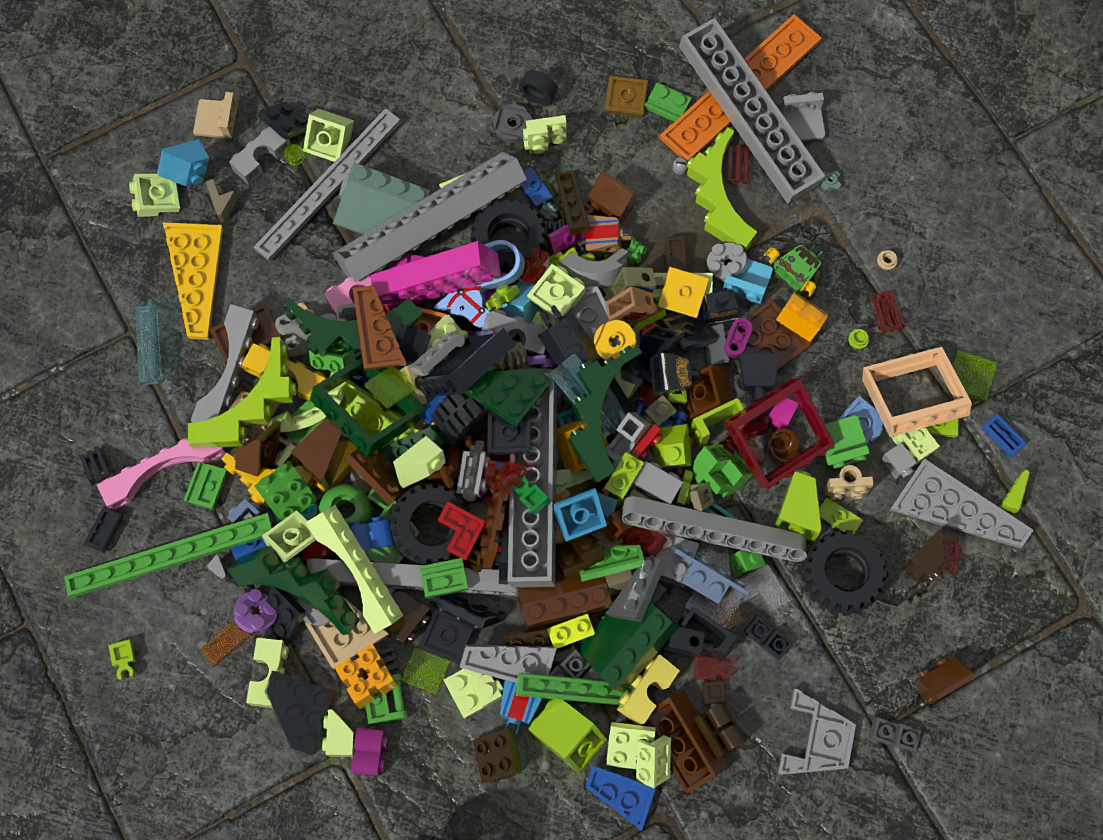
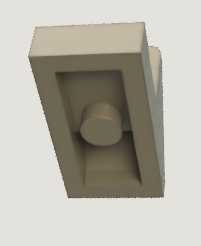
[205,179,238,224]

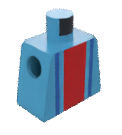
[500,680,544,735]

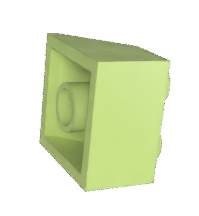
[303,109,354,162]
[262,510,316,562]

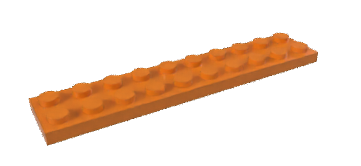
[659,14,822,162]

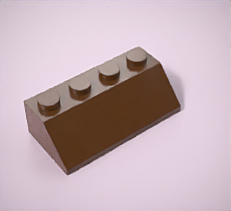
[645,690,730,794]

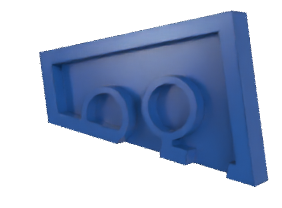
[586,765,656,831]

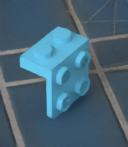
[722,259,773,304]

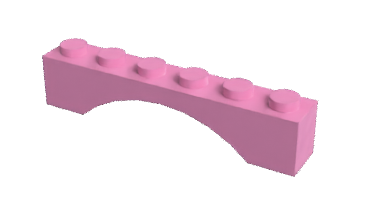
[97,438,226,511]

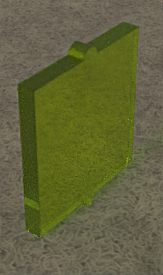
[364,367,416,409]
[402,648,450,695]

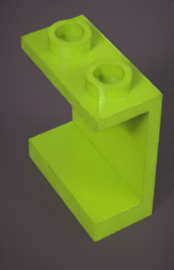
[690,398,746,449]
[604,452,644,510]

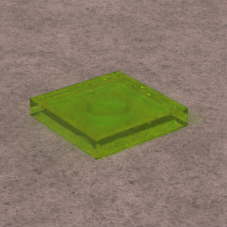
[945,350,997,402]

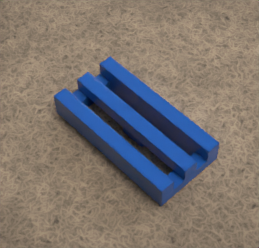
[981,413,1027,458]

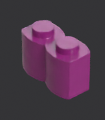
[351,728,388,776]

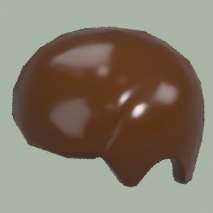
[768,428,800,461]

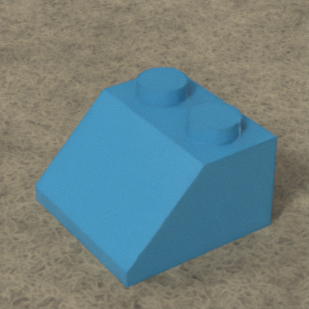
[157,139,209,186]
[554,488,607,541]

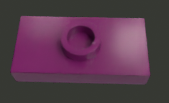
[547,224,586,255]

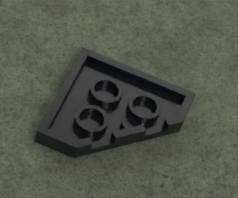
[264,671,334,755]

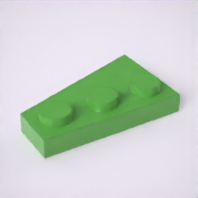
[579,545,645,582]

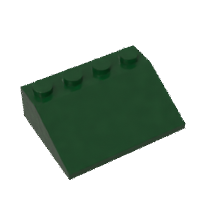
[577,599,680,693]

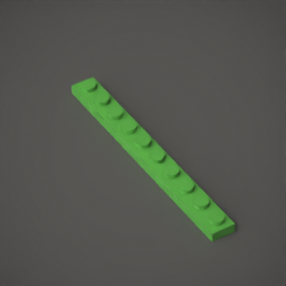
[64,513,273,598]

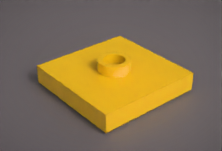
[658,267,709,318]

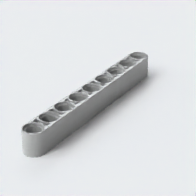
[622,496,807,562]

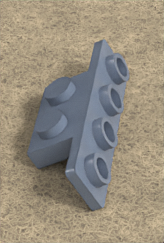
[671,546,750,604]

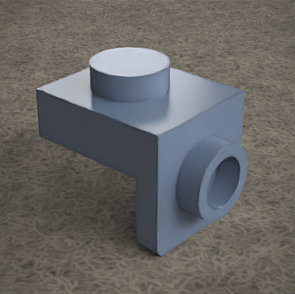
[227,499,262,523]

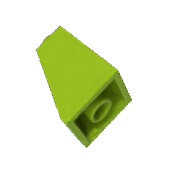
[774,471,821,543]
[528,699,607,774]

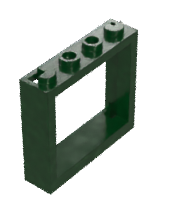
[310,357,426,457]

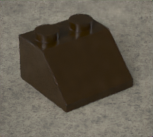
[902,529,945,585]

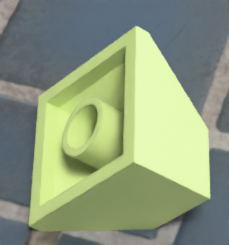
[393,436,446,488]

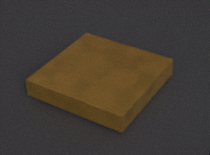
[605,76,648,118]

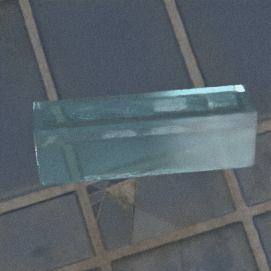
[135,299,162,385]
[549,354,626,439]

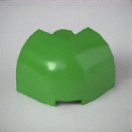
[693,444,752,498]

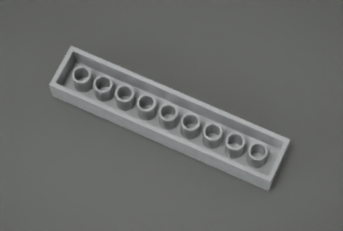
[679,18,825,204]
[333,152,526,282]
[508,373,557,588]

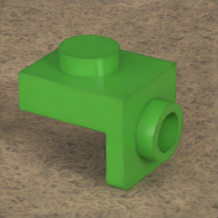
[728,550,766,577]

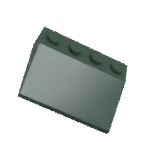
[333,162,430,235]

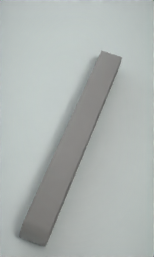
[306,559,517,596]

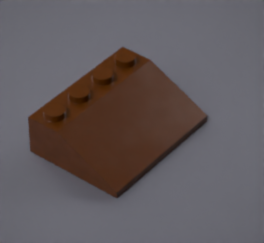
[515,564,612,629]

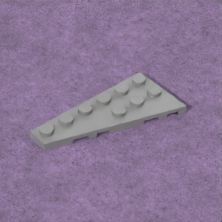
[890,459,1033,549]

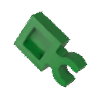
[513,477,551,515]

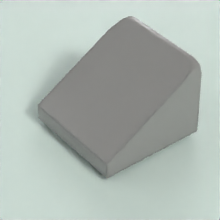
[207,554,230,582]

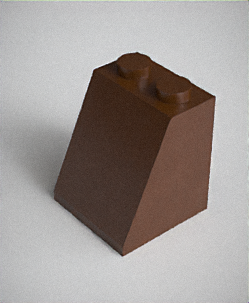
[291,418,349,491]

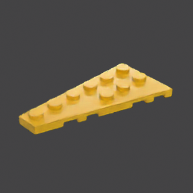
[163,222,223,340]

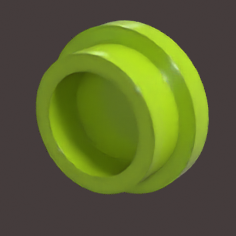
[848,329,869,349]

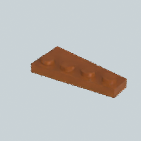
[353,285,406,371]

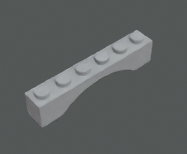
[191,304,259,422]

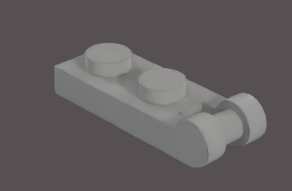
[409,333,465,376]

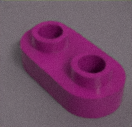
[724,318,752,358]

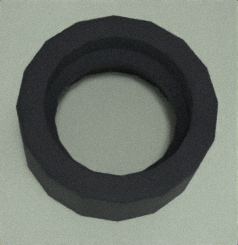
[519,70,558,105]

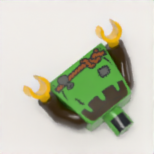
[764,245,823,297]

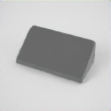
[704,324,729,367]

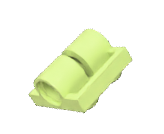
[606,722,655,769]

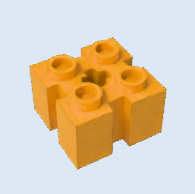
[334,644,398,709]

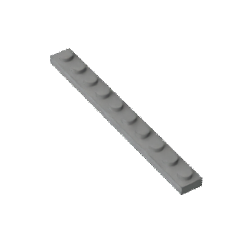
[254,108,401,262]

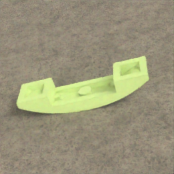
[268,386,345,432]

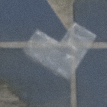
[731,564,790,613]

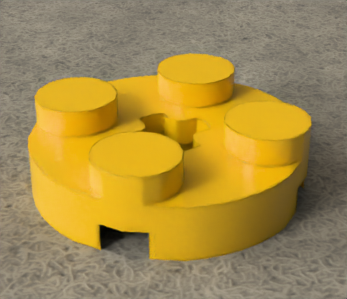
[594,320,637,360]

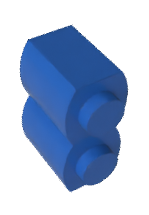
[349,516,393,551]

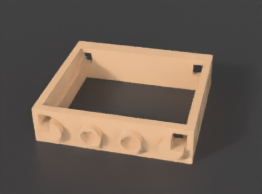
[862,347,972,437]

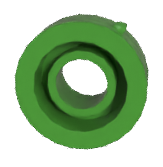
[317,484,375,526]

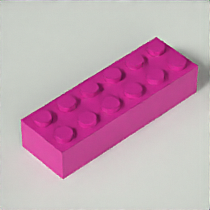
[370,241,501,309]

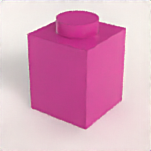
[768,397,798,429]

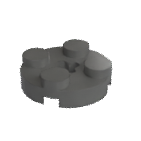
[493,104,532,143]

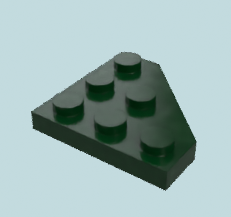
[464,368,553,428]

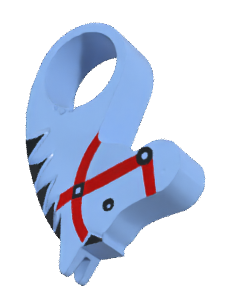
[434,240,525,329]

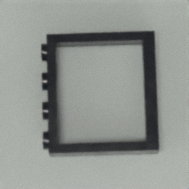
[416,327,516,397]

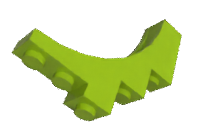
[687,127,757,253]
[188,337,296,449]

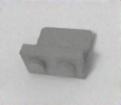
[781,92,825,141]
[456,451,492,498]

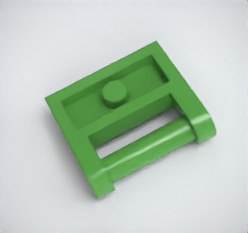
[366,674,408,725]

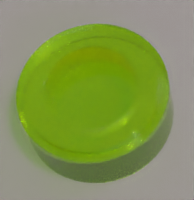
[284,144,305,165]

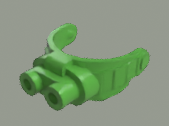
[604,236,647,263]

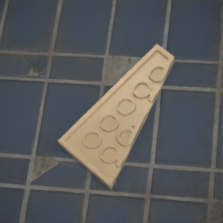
[288,557,389,670]

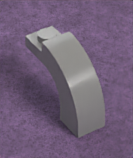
[559,248,628,288]

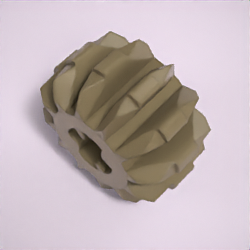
[494,341,527,371]

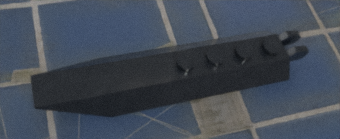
[538,305,655,463]

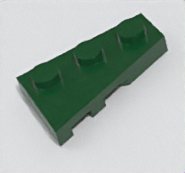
[378,425,447,468]

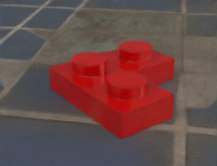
[437,501,486,560]

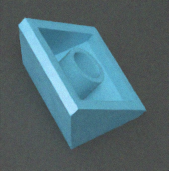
[501,281,543,324]

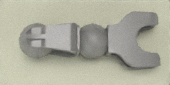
[275,303,357,357]

